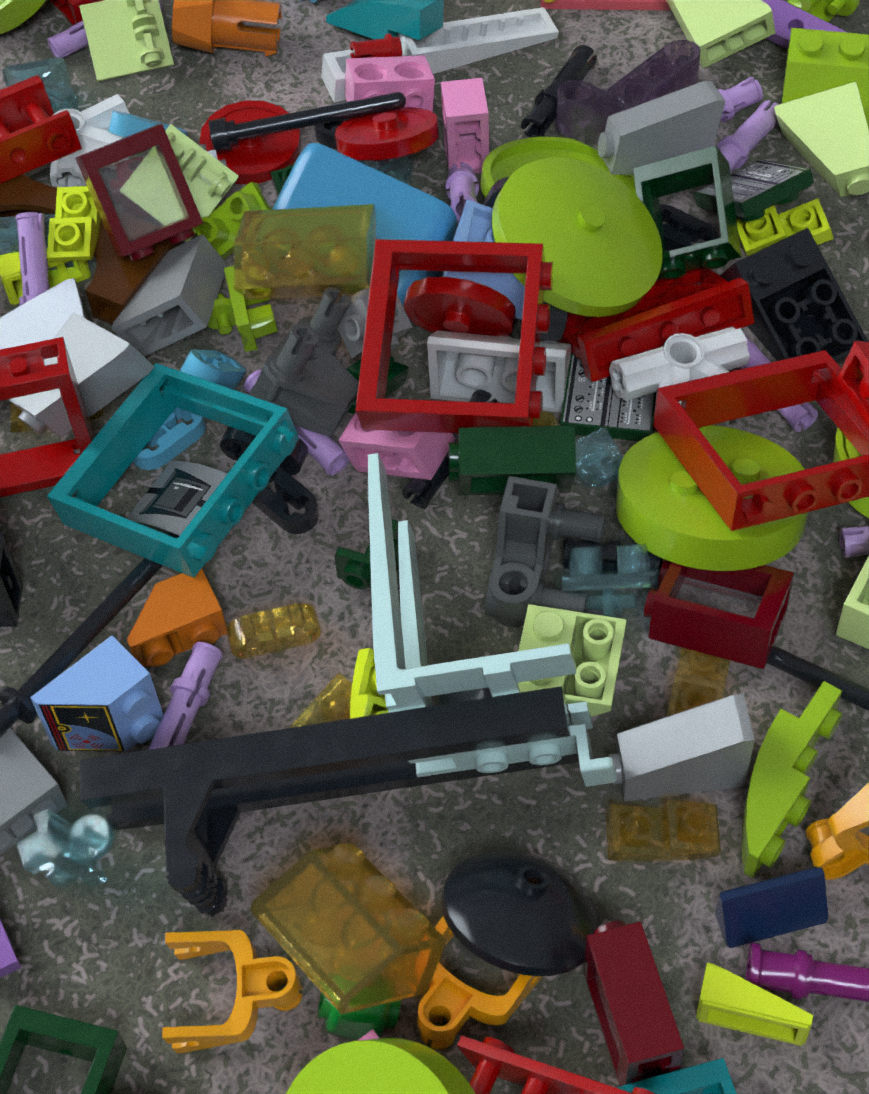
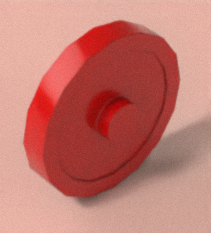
[199,100,301,184]
[335,107,439,160]
[403,277,516,337]

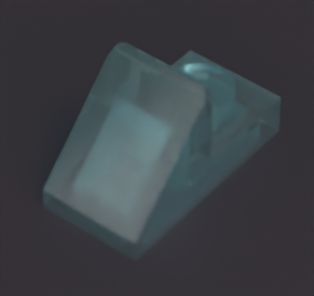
[2,57,79,114]

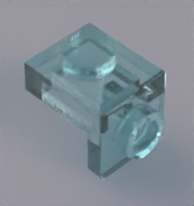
[575,427,623,489]

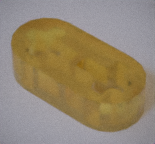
[226,603,321,659]

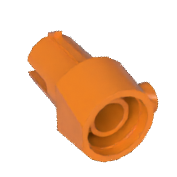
[172,0,282,57]

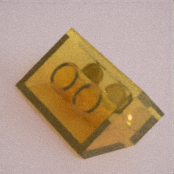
[234,204,376,300]
[250,843,447,1014]

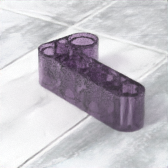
[556,40,701,150]

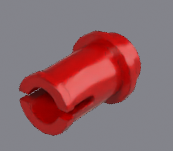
[350,33,402,58]

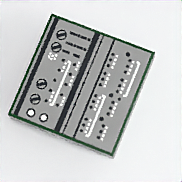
[694,159,814,222]
[560,353,657,441]

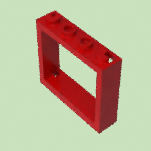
[355,239,553,433]
[0,337,95,497]
[653,350,869,531]

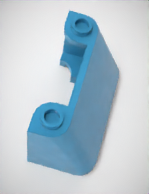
[253,143,457,322]

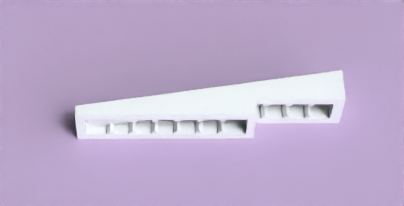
[321,7,559,103]

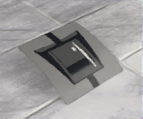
[126,461,228,536]

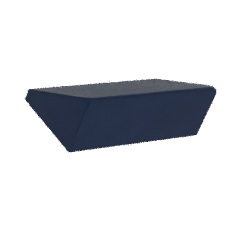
[715,867,828,948]

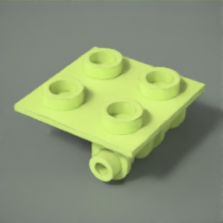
[79,0,174,82]
[119,124,239,242]

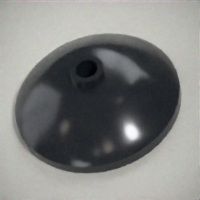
[441,850,600,976]

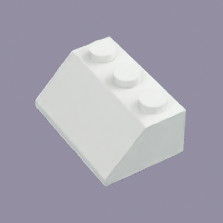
[427,330,571,413]

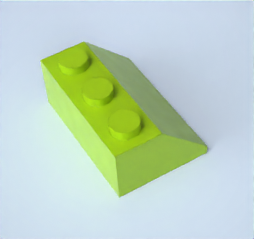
[781,28,869,129]

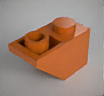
[127,568,228,668]

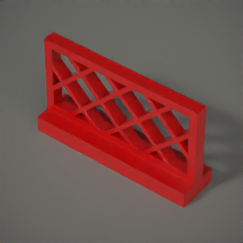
[558,267,754,383]

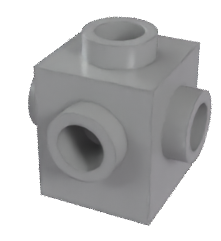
[337,288,413,359]

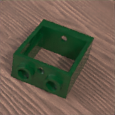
[633,145,741,279]
[449,425,576,496]
[0,1005,127,1094]

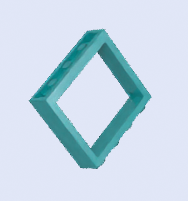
[47,363,299,578]

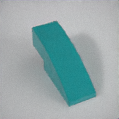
[326,0,444,40]

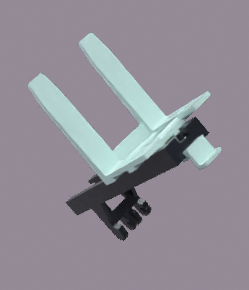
[80,453,617,917]

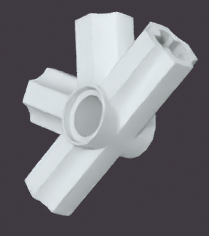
[24,94,130,187]
[609,326,750,407]

